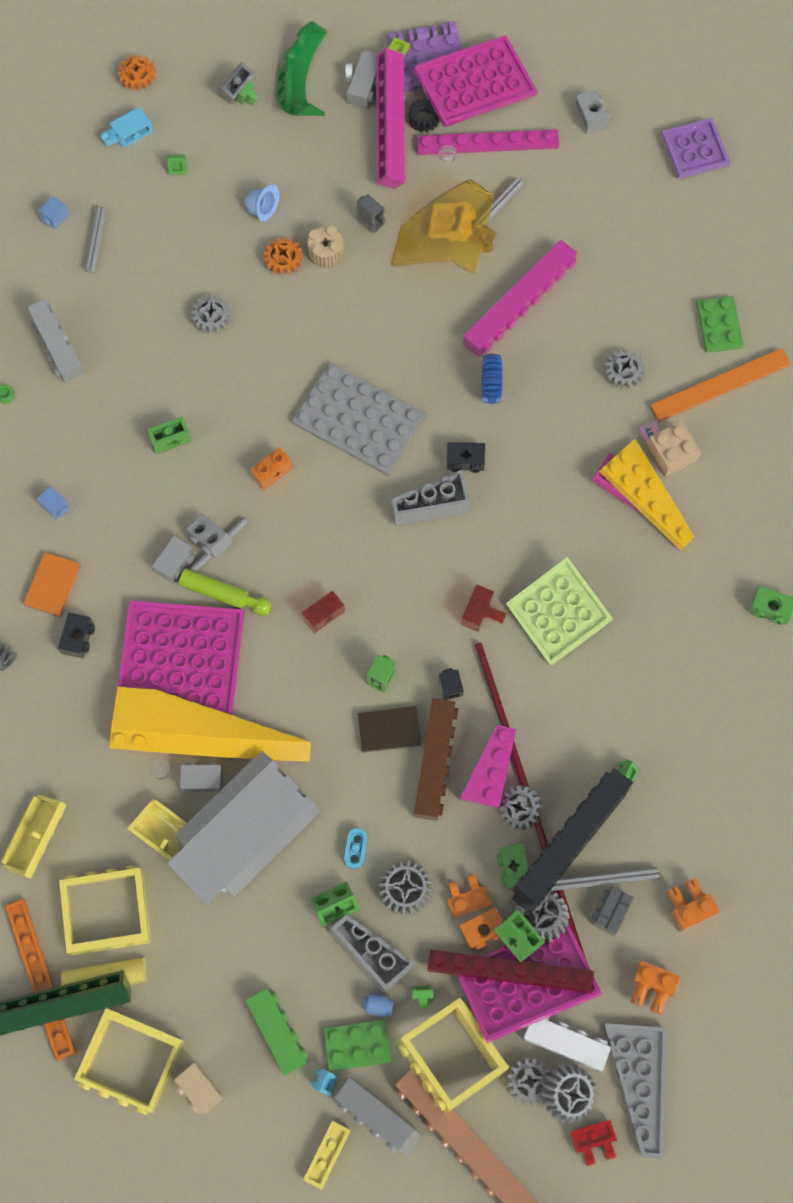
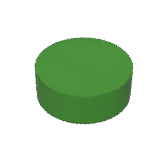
[0,385,15,404]

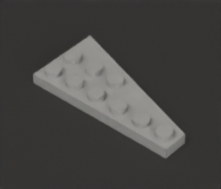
[604,1023,667,1158]

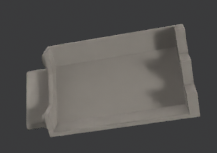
[167,751,321,905]

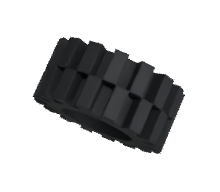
[409,98,440,133]

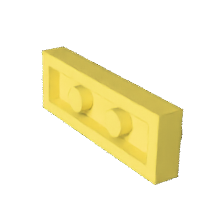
[303,1121,351,1190]

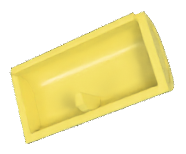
[1,794,67,879]
[127,799,187,861]

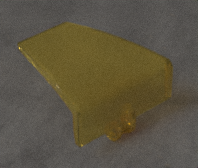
[391,180,496,273]

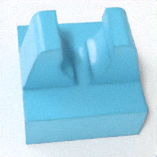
[310,1069,339,1096]

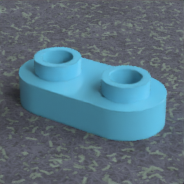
[344,828,368,869]

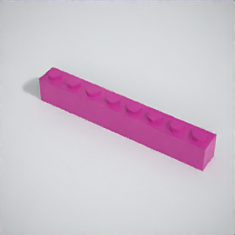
[376,48,406,189]
[463,240,577,357]

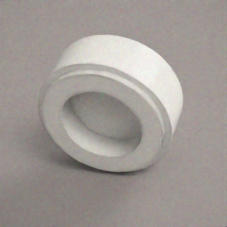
[345,63,354,82]

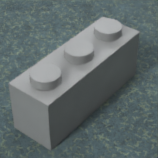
[347,50,378,108]

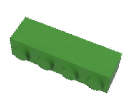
[246,988,309,1076]

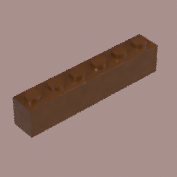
[414,698,459,821]

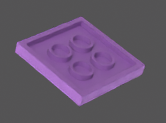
[661,118,730,179]

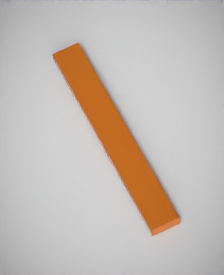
[650,348,791,423]
[5,898,77,1061]

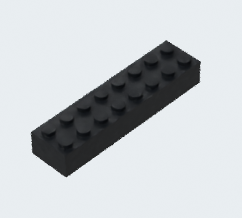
[512,768,634,914]

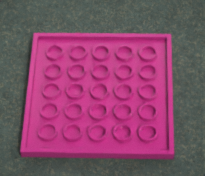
[118,600,245,715]

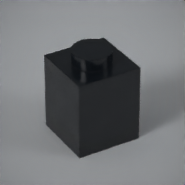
[439,668,464,700]

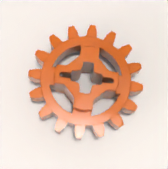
[117,54,156,91]
[263,237,303,276]

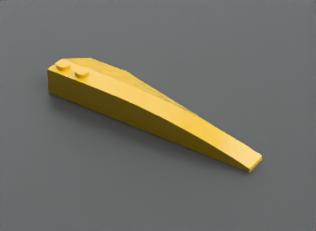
[110,686,311,762]

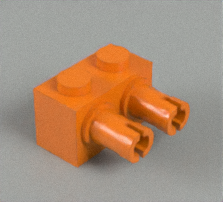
[667,878,720,932]
[630,961,680,1015]

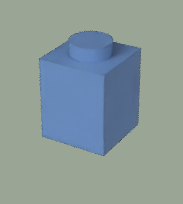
[39,196,70,229]
[37,486,69,520]

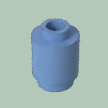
[363,993,394,1017]

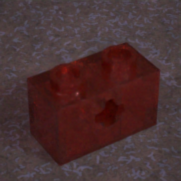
[302,590,345,634]

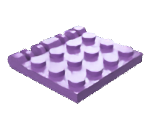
[387,21,462,92]

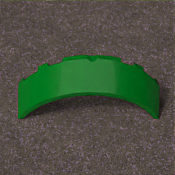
[276,21,327,116]

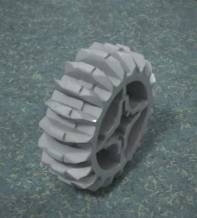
[379,860,433,916]
[515,891,569,943]
[541,1064,598,1123]

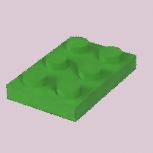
[697,296,744,353]
[324,1020,391,1071]

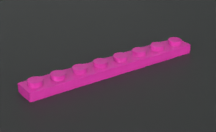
[417,129,559,155]

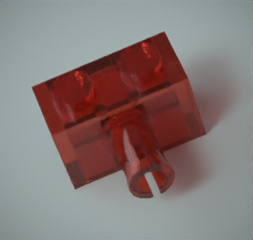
[461,584,507,632]

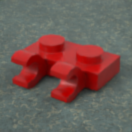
[570,1119,617,1167]

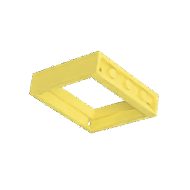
[59,865,151,956]
[397,998,509,1114]
[74,1008,184,1115]

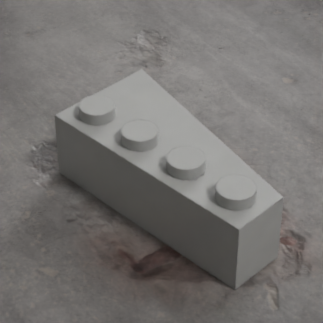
[27,298,85,382]
[392,469,470,526]
[330,915,416,995]
[334,1078,422,1157]

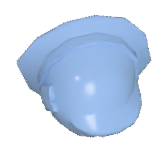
[244,184,279,222]

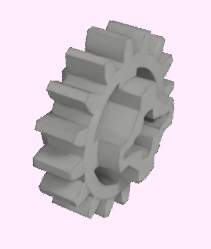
[191,294,232,334]
[605,349,645,389]
[500,786,543,830]
[507,1058,550,1105]

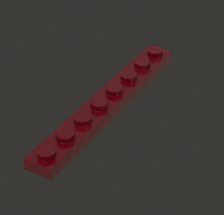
[427,949,594,993]

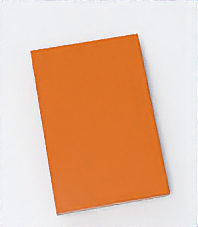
[23,552,81,617]

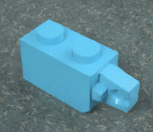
[101,107,153,147]

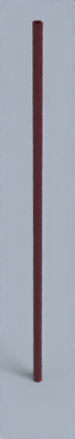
[475,643,588,963]

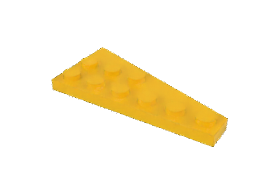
[599,439,695,550]

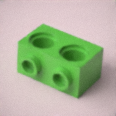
[310,881,360,927]

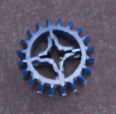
[482,353,503,404]

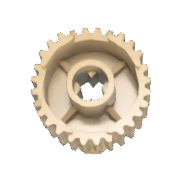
[307,226,344,269]

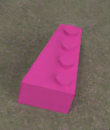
[460,725,516,809]

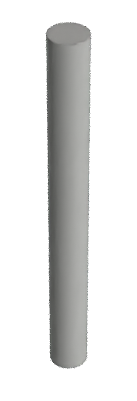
[189,517,248,572]

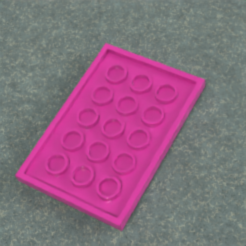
[413,35,538,128]
[458,924,602,1043]

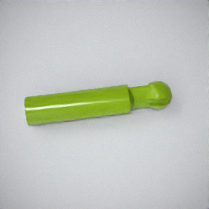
[179,568,272,616]

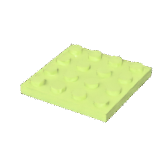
[506,557,614,666]

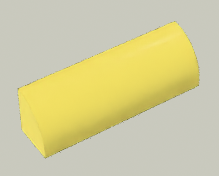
[61,957,147,986]

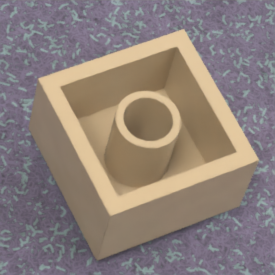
[647,421,701,477]
[174,1063,225,1114]

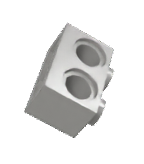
[186,514,232,559]

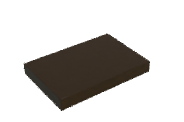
[358,706,421,753]

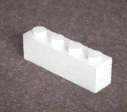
[523,1017,611,1072]

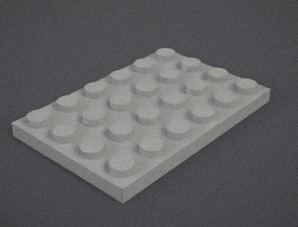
[292,362,426,476]

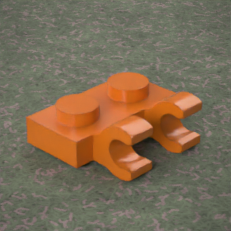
[447,874,492,919]

